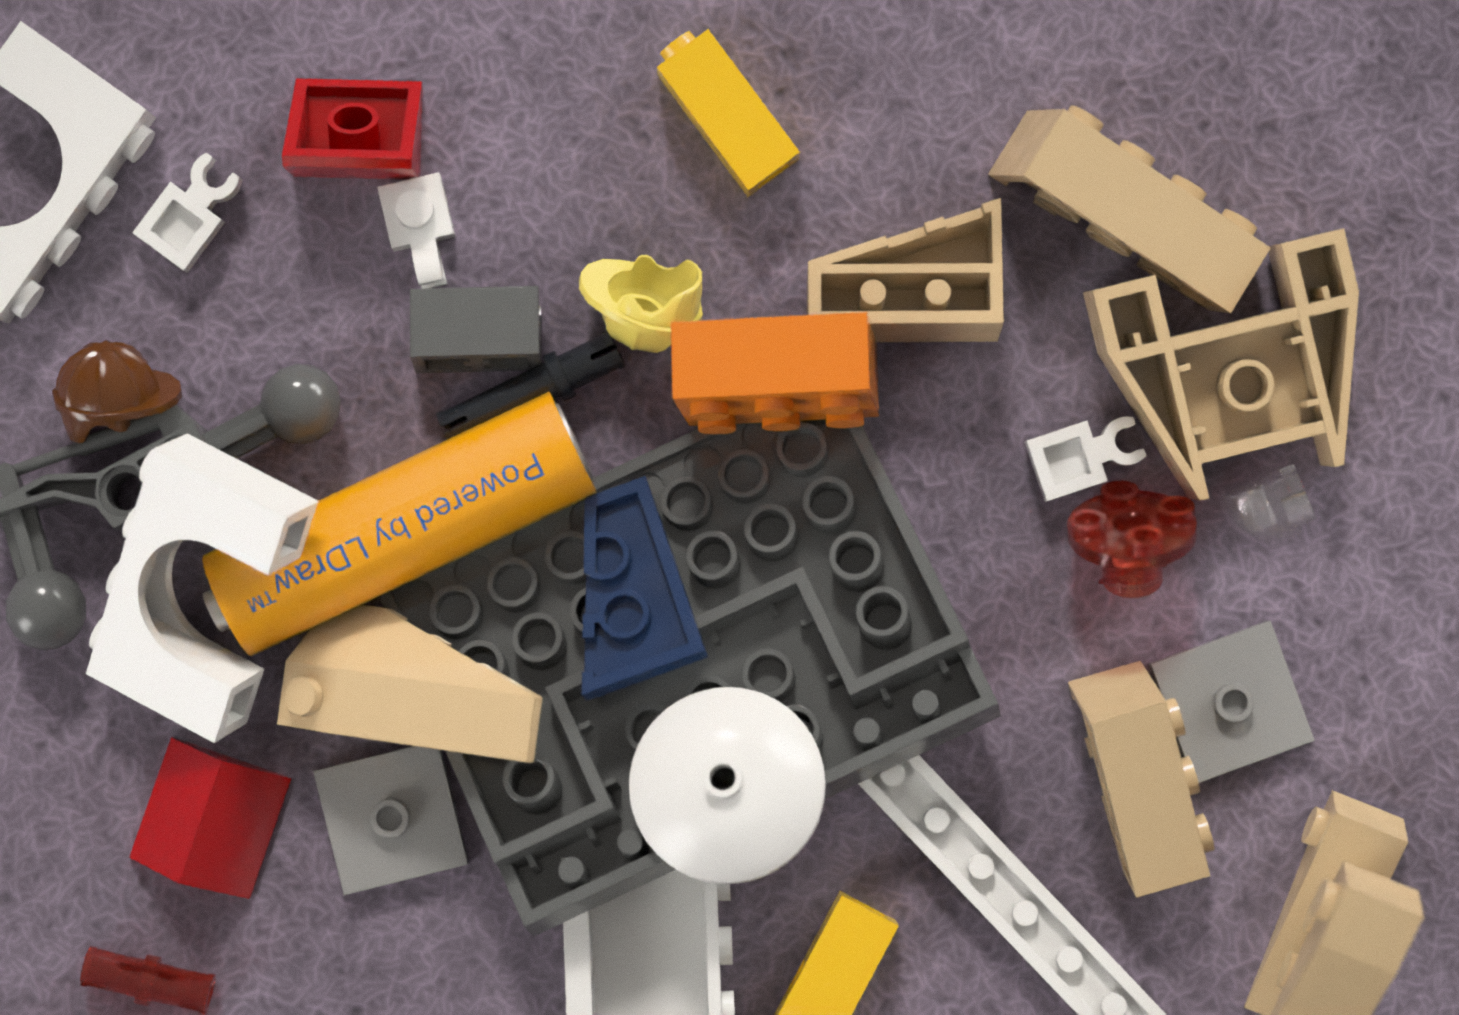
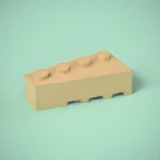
[988,105,1271,313]

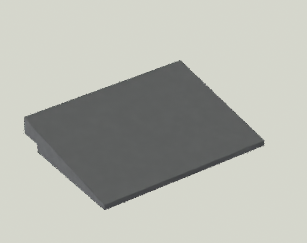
[379,419,1001,936]

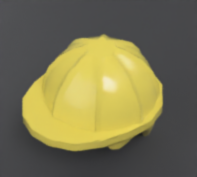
[579,255,703,353]

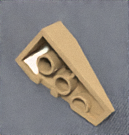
[277,605,542,763]

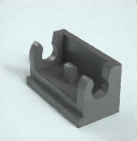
[410,286,542,373]

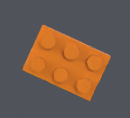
[671,312,879,434]

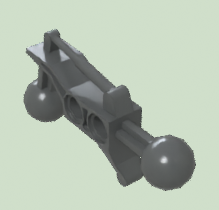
[0,364,341,651]

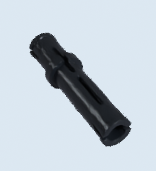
[436,331,626,440]

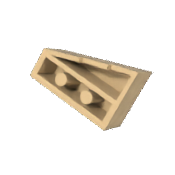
[807,198,1004,342]
[1068,661,1214,898]

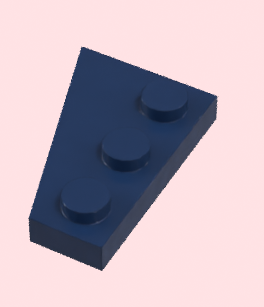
[582,476,708,701]

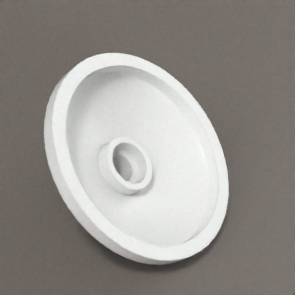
[629,687,826,884]

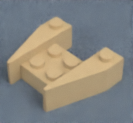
[1083,228,1359,501]
[1244,790,1424,1015]

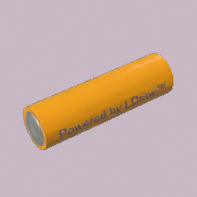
[202,392,597,656]

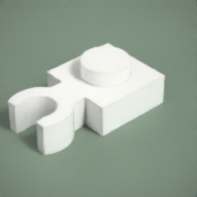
[132,153,242,273]
[1025,416,1146,502]

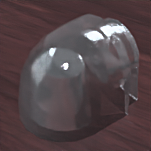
[1221,464,1317,541]

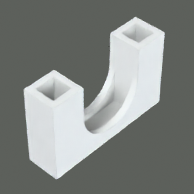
[0,21,156,324]
[86,434,318,743]

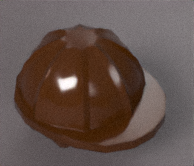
[52,340,182,443]

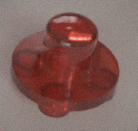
[1067,480,1197,599]

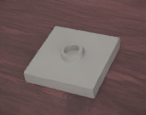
[1149,620,1315,783]
[313,746,469,895]

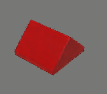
[282,78,423,180]
[129,737,292,899]

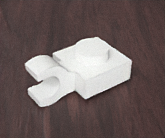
[377,172,456,289]

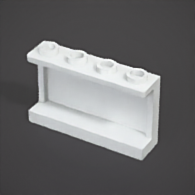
[561,858,735,1015]

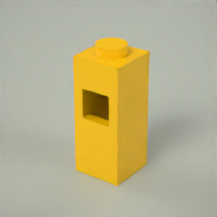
[657,29,800,197]
[774,891,899,1015]

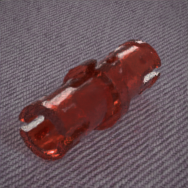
[80,946,216,1015]

